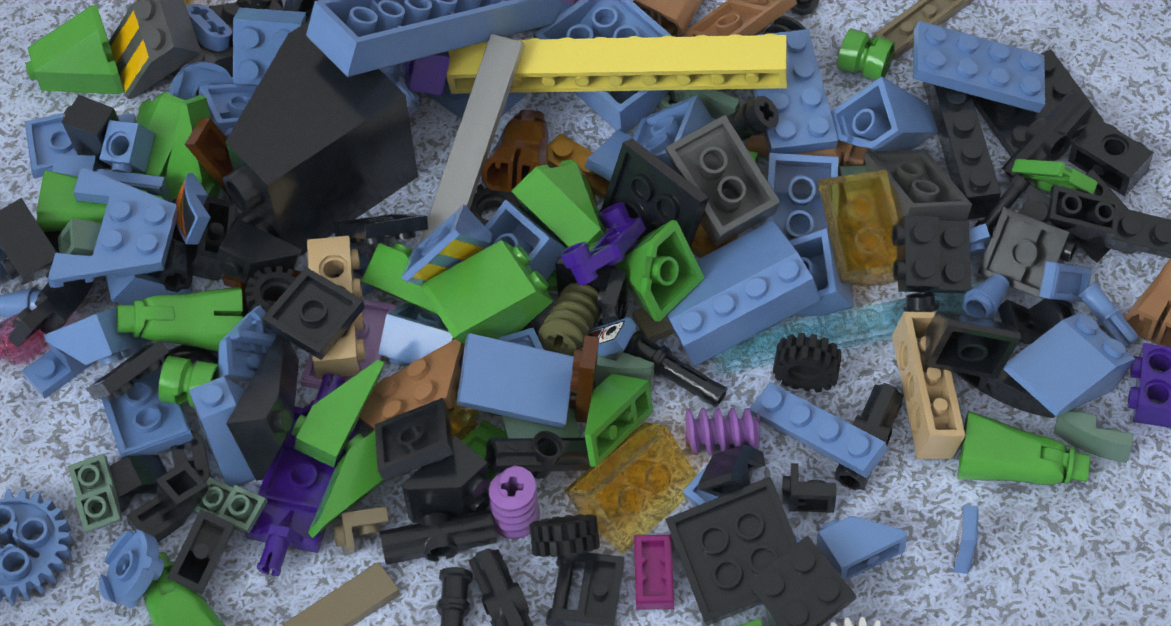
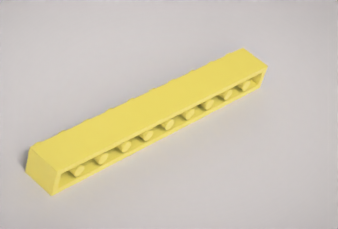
[446,34,788,94]

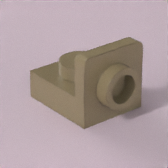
[333,506,389,556]

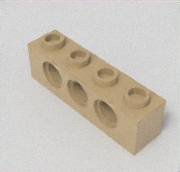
[307,236,366,379]
[892,312,965,459]

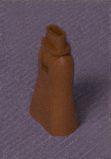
[481,109,549,192]

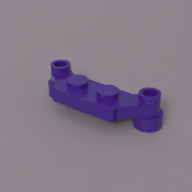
[560,202,646,286]

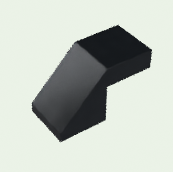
[998,298,1076,344]
[699,444,765,497]
[110,455,168,512]
[126,461,208,542]

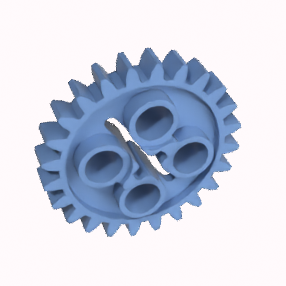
[0,489,73,605]

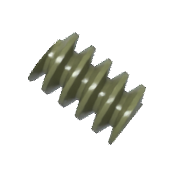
[538,283,601,356]

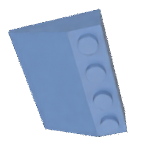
[533,0,672,133]
[666,220,821,367]

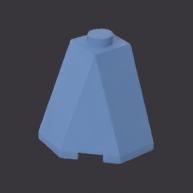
[831,77,938,151]
[189,376,256,487]

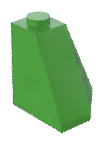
[25,4,125,94]
[132,92,185,177]
[511,159,607,250]
[613,220,705,322]

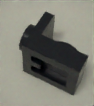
[782,463,836,513]

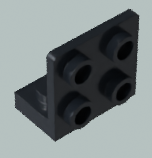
[555,257,628,326]

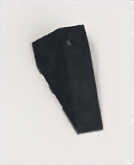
[226,335,299,481]

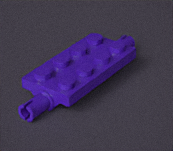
[245,373,360,576]

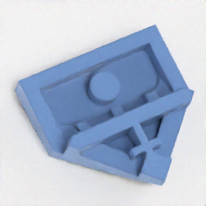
[218,305,277,382]

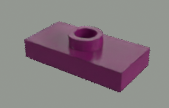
[634,534,674,610]

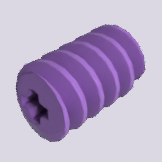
[685,408,760,455]
[489,465,539,539]

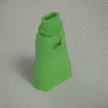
[36,170,163,233]
[117,287,243,352]
[957,411,1090,485]
[144,552,225,626]

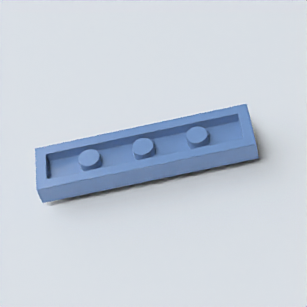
[749,382,889,478]

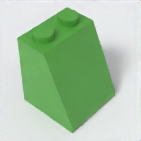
[420,240,553,344]

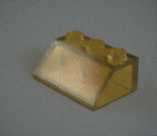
[818,170,898,287]
[564,422,697,554]

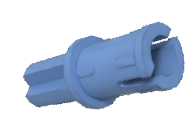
[1077,281,1138,348]

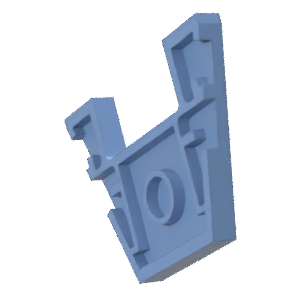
[48,167,178,288]

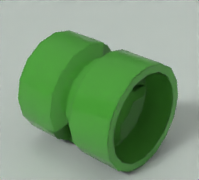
[837,28,896,81]
[158,356,219,407]

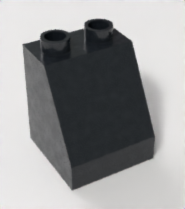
[223,20,418,257]

